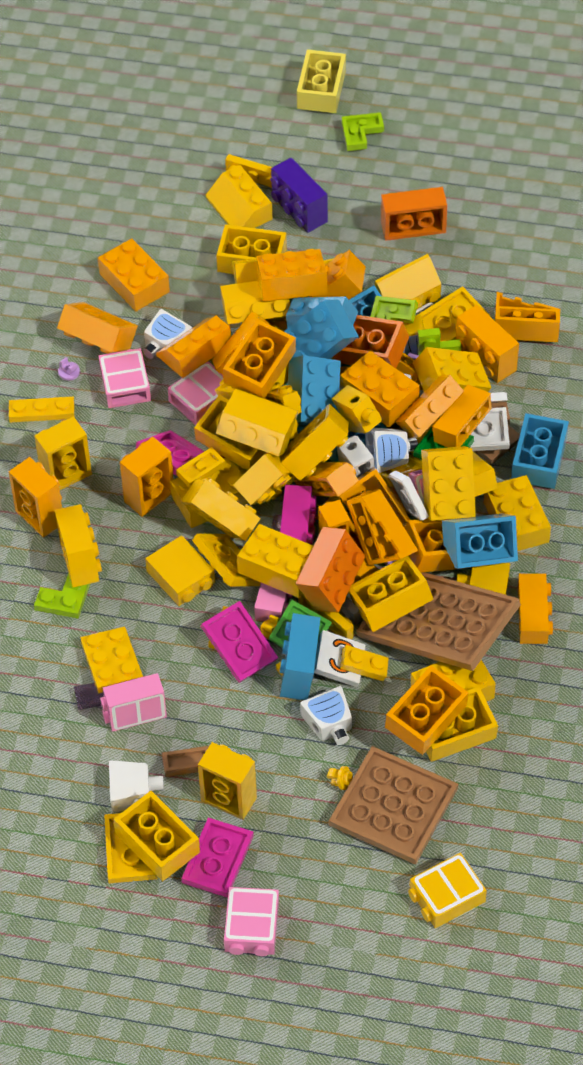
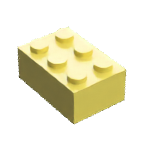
[297,50,346,113]

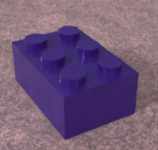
[270,157,328,233]

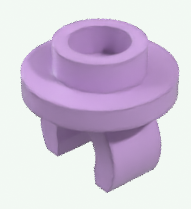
[58,357,80,381]

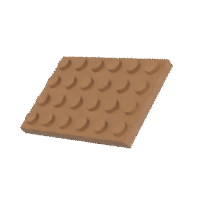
[356,572,521,671]

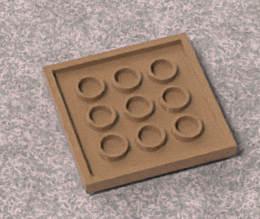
[329,746,458,865]

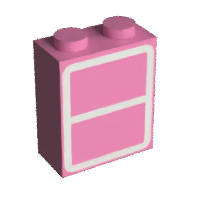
[98,348,151,409]
[168,362,223,425]
[100,673,167,732]
[224,887,279,956]

